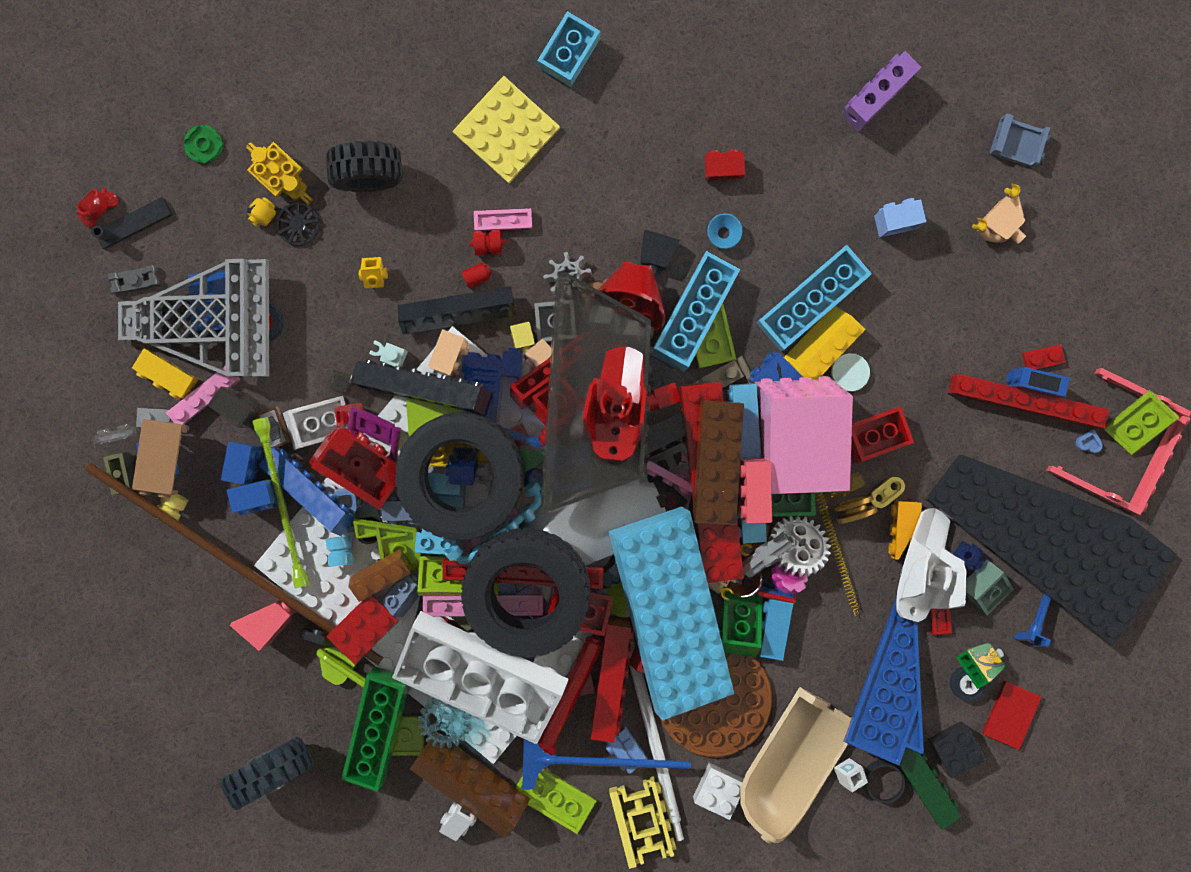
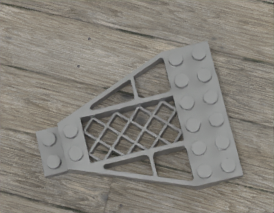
[118,259,269,377]

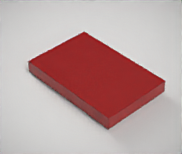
[982,680,1042,750]

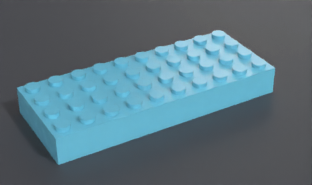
[608,507,734,721]

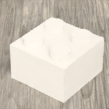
[693,762,744,820]

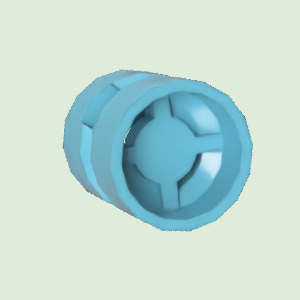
[325,536,354,567]

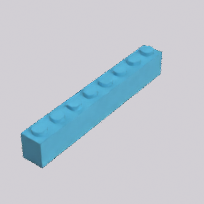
[727,383,767,544]

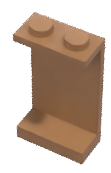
[132,419,188,498]

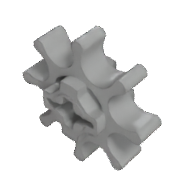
[543,252,592,300]

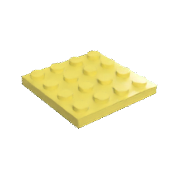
[452,76,560,184]

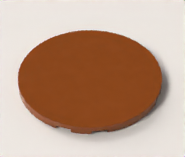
[660,653,772,757]

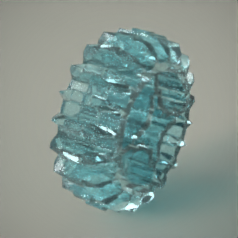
[418,697,472,749]

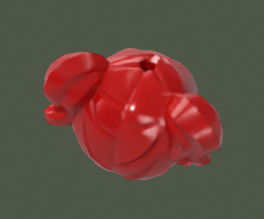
[77,188,118,228]

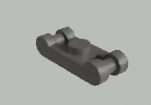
[107,265,160,294]

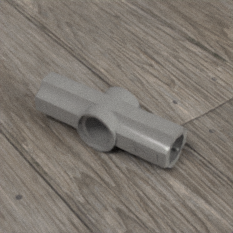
[742,531,796,578]

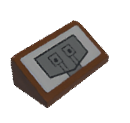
[257,406,292,448]

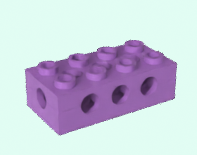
[842,51,921,132]

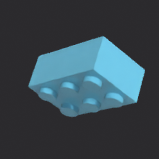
[537,11,600,87]

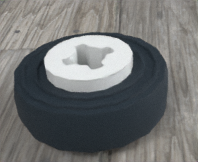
[950,667,986,701]

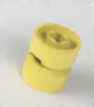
[157,494,188,520]

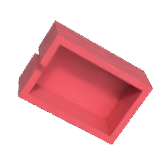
[737,458,772,523]

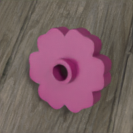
[771,560,808,595]

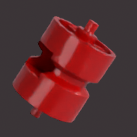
[469,230,507,256]

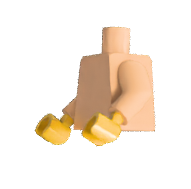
[972,183,1026,244]

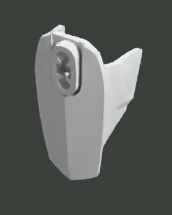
[896,508,966,622]

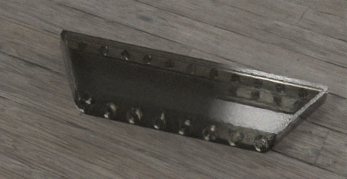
[541,272,654,512]

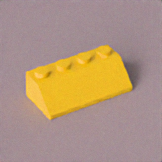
[784,306,865,380]

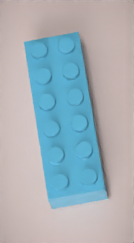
[756,245,872,352]
[650,251,740,373]

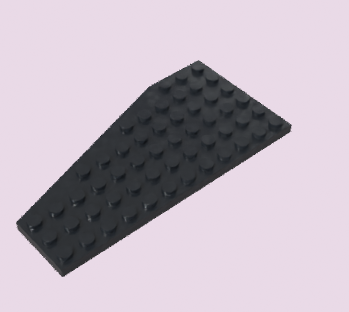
[925,454,1178,646]

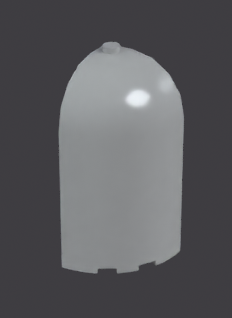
[519,461,666,565]

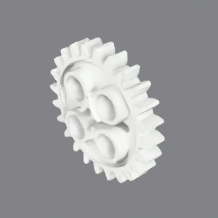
[768,516,831,577]

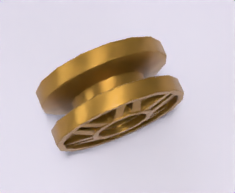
[833,494,878,524]

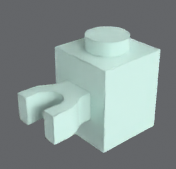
[369,341,408,367]

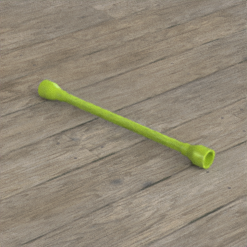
[253,417,310,588]

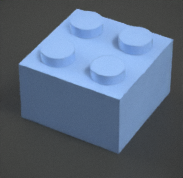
[874,198,926,238]

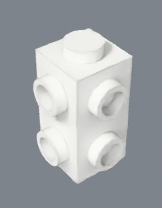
[439,803,477,841]

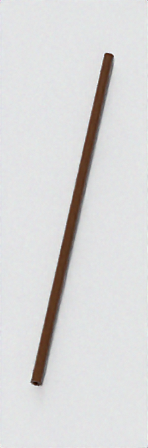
[85,463,384,665]

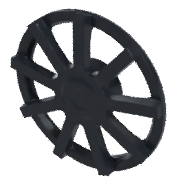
[276,202,319,245]

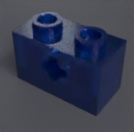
[446,448,478,485]

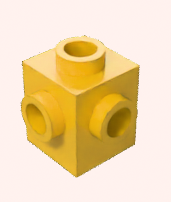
[359,257,388,289]

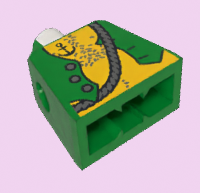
[956,643,1005,689]

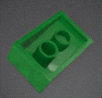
[719,591,762,657]

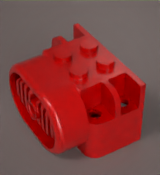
[309,427,397,510]

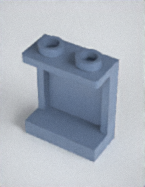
[989,113,1051,168]

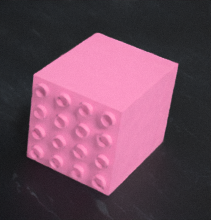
[755,376,853,494]

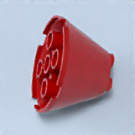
[588,261,666,334]

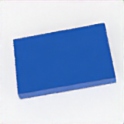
[188,272,226,332]

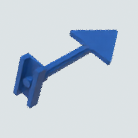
[1015,594,1051,647]

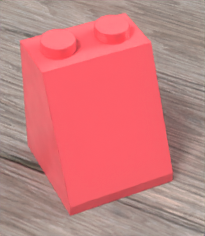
[230,601,298,651]

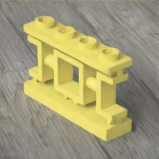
[609,777,676,869]

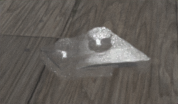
[92,424,137,447]

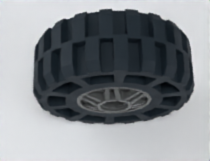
[220,736,313,810]

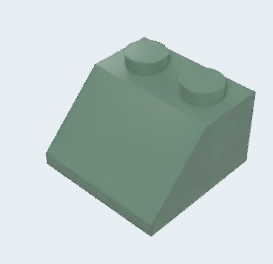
[966,560,1014,616]

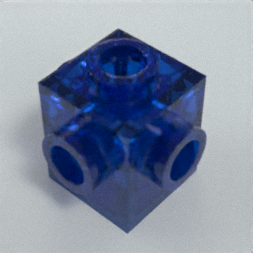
[953,541,984,572]

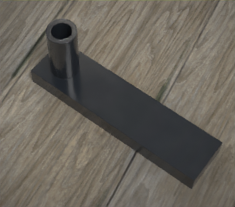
[91,197,172,250]

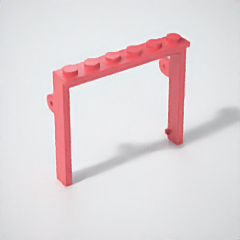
[1046,368,1191,515]

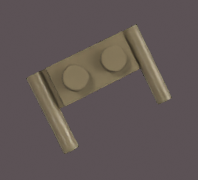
[692,356,751,388]

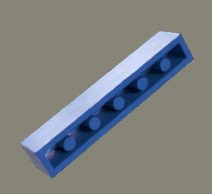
[259,447,355,536]

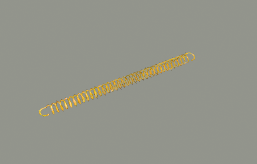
[815,492,859,616]

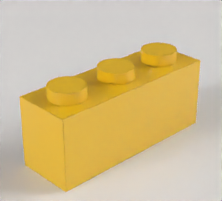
[132,349,199,400]

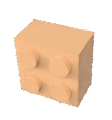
[428,329,470,378]

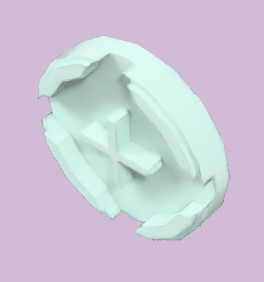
[831,353,870,392]

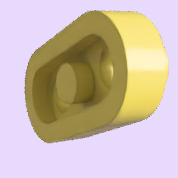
[870,477,905,508]

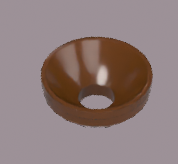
[728,572,763,598]

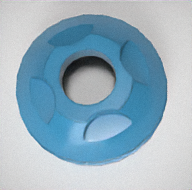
[707,213,742,249]

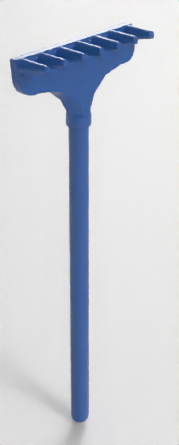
[522,739,692,790]

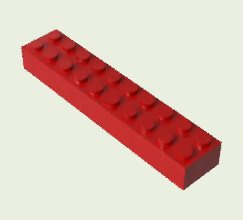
[679,381,744,583]

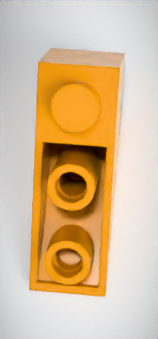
[889,501,922,560]

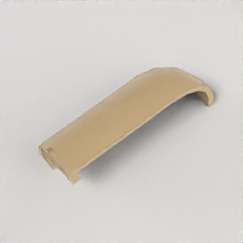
[740,687,852,844]

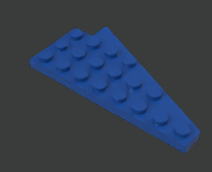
[843,597,924,765]

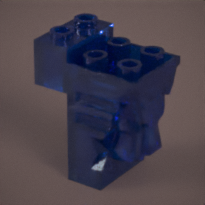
[462,348,525,424]

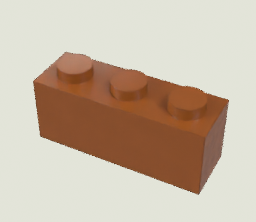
[348,549,411,602]

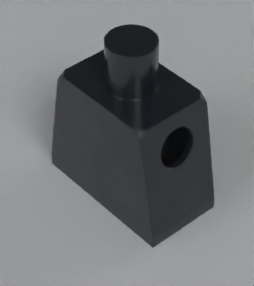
[640,230,680,278]

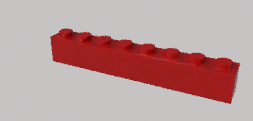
[948,374,1109,429]

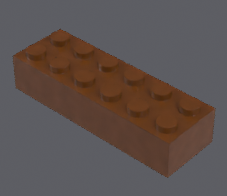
[693,400,744,525]
[410,731,530,838]

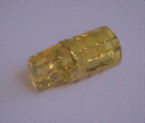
[829,471,865,498]

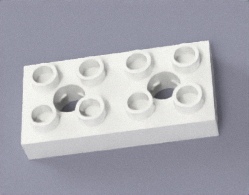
[392,611,568,744]

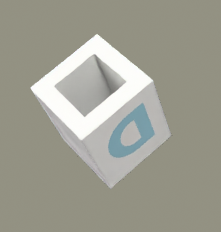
[834,758,868,792]

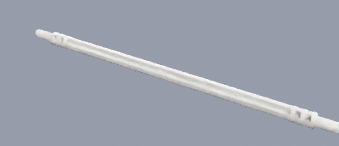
[626,617,684,841]

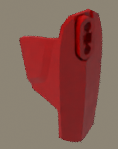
[583,347,646,461]

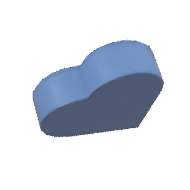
[1076,429,1103,453]

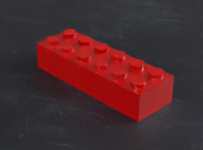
[591,615,634,743]

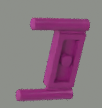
[348,408,401,461]

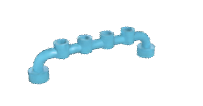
[445,481,542,564]

